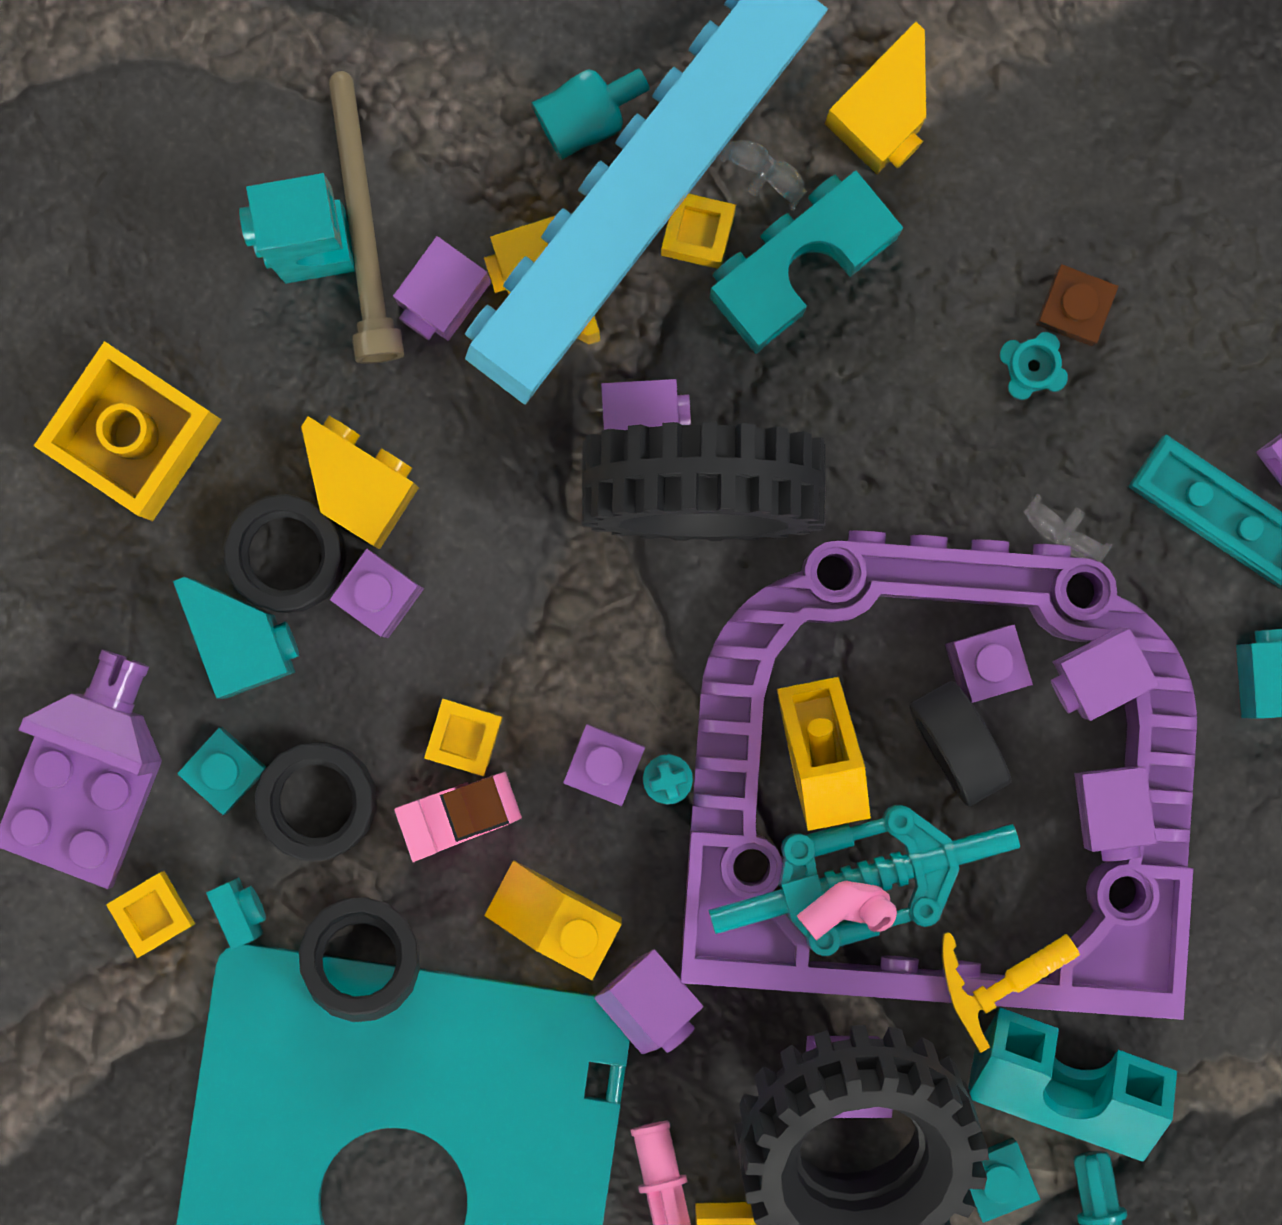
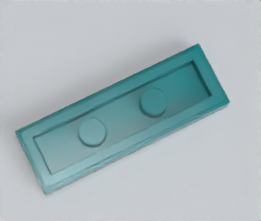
[1128,435,1282,589]

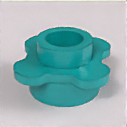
[999,332,1068,400]

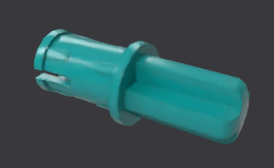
[643,754,693,804]
[1073,1150,1128,1225]

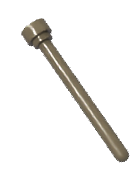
[329,71,404,364]

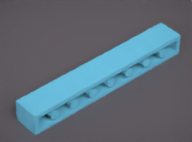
[465,0,828,405]

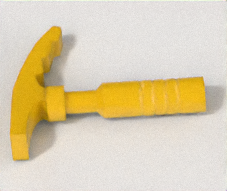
[942,932,1080,1053]

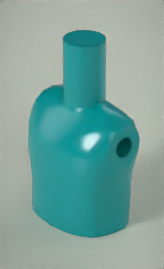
[531,68,650,160]

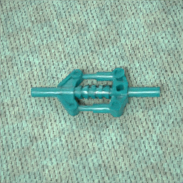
[708,805,1020,956]

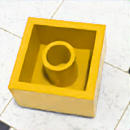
[34,341,222,521]

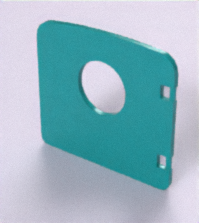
[176,943,630,1225]

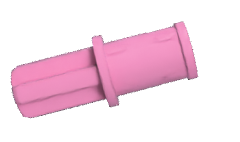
[631,1120,691,1225]

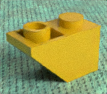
[301,416,419,549]

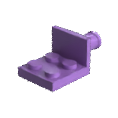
[0,649,162,889]

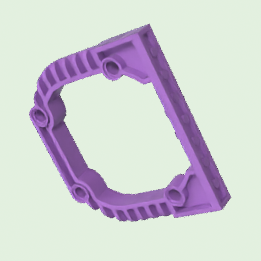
[680,531,1197,1020]

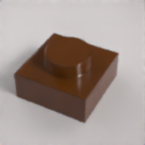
[1036,264,1119,347]

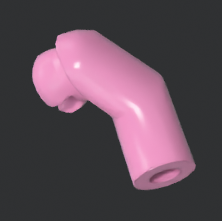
[797,881,897,941]

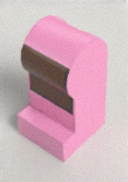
[394,771,522,862]

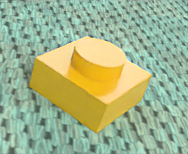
[661,194,736,269]
[424,699,503,776]
[106,871,195,958]

